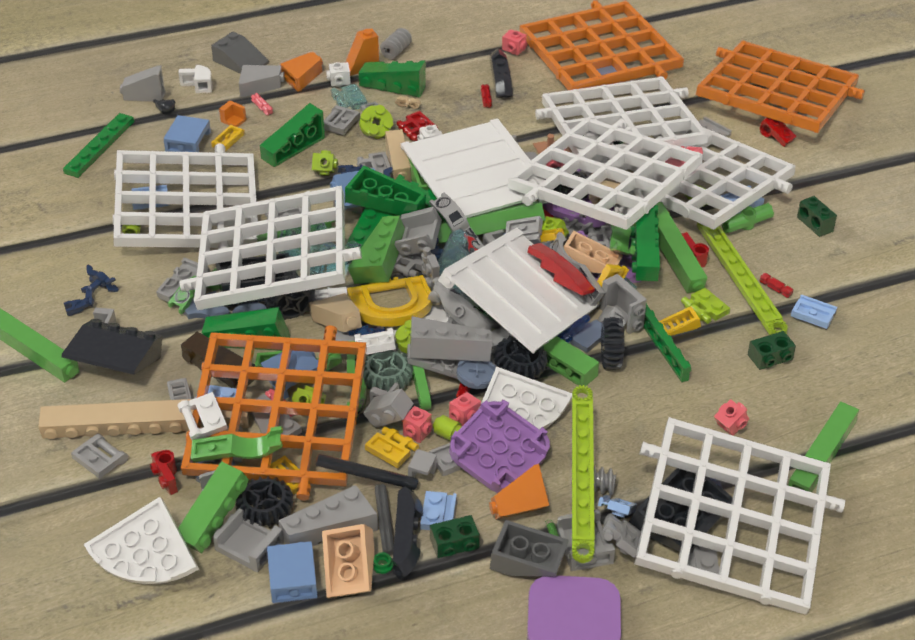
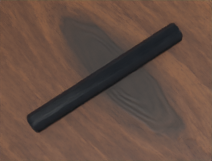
[316,454,418,490]

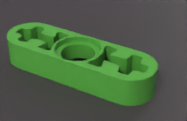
[412,365,431,410]

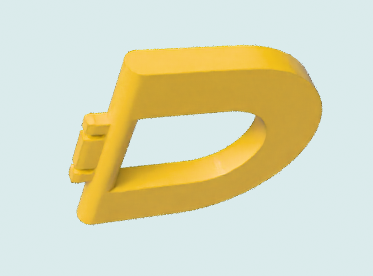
[347,275,432,327]

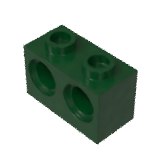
[797,196,837,237]
[747,331,796,370]
[430,515,480,559]

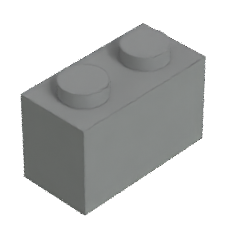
[363,389,414,428]

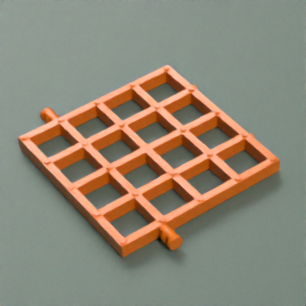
[520,0,684,90]
[696,40,865,133]
[181,325,367,501]

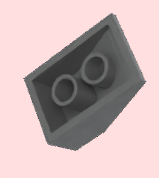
[211,31,269,74]
[490,520,569,576]

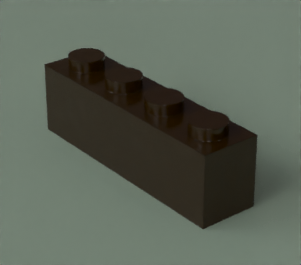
[181,331,255,389]

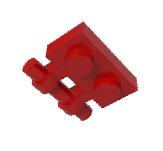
[396,111,438,142]

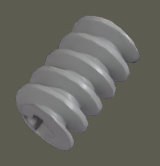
[380,28,412,60]
[571,466,617,496]

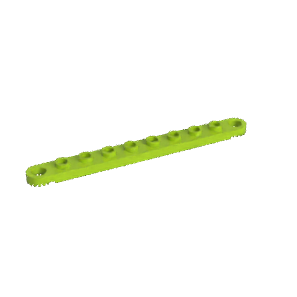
[697,222,788,335]
[572,385,595,563]

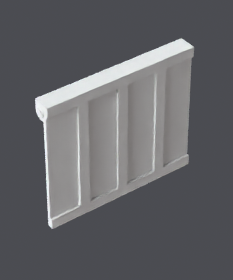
[401,118,549,218]
[438,228,601,353]

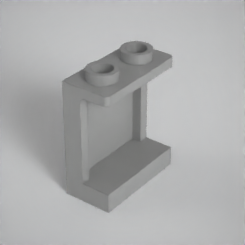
[394,207,442,257]
[600,274,647,334]
[213,508,284,573]
[557,510,615,571]

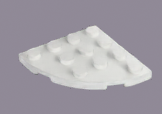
[479,367,572,430]
[84,497,199,584]

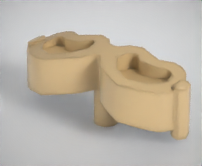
[395,96,421,109]

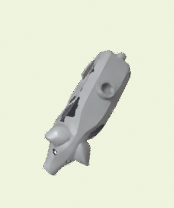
[428,277,502,331]

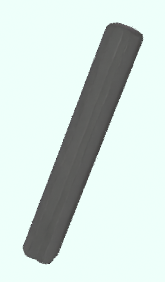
[375,484,394,555]

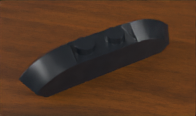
[489,48,512,98]
[393,487,423,579]

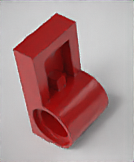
[760,117,797,147]
[681,232,709,267]
[150,450,178,495]

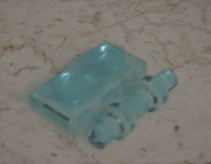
[331,84,368,110]

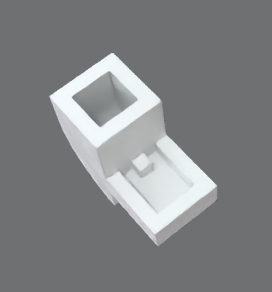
[179,65,212,93]

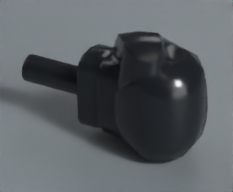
[153,99,176,114]

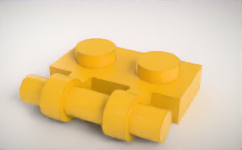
[365,426,419,468]

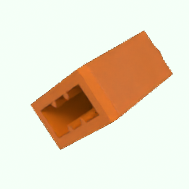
[346,28,379,76]
[280,51,323,92]
[489,464,549,519]

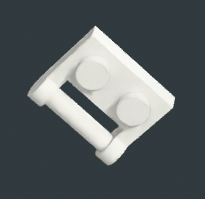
[354,328,396,355]
[177,392,228,440]

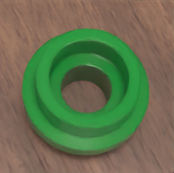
[373,552,393,574]

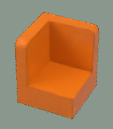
[219,101,246,127]

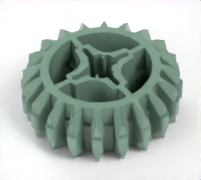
[363,350,413,392]

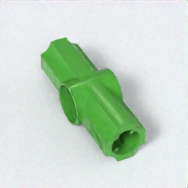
[721,203,774,234]

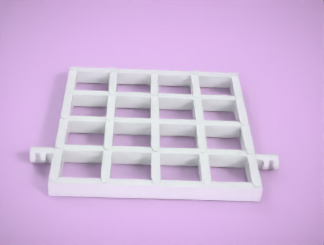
[535,76,708,161]
[508,117,703,230]
[619,127,795,230]
[113,144,258,249]
[180,186,362,310]
[634,418,845,615]

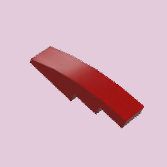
[527,243,595,296]

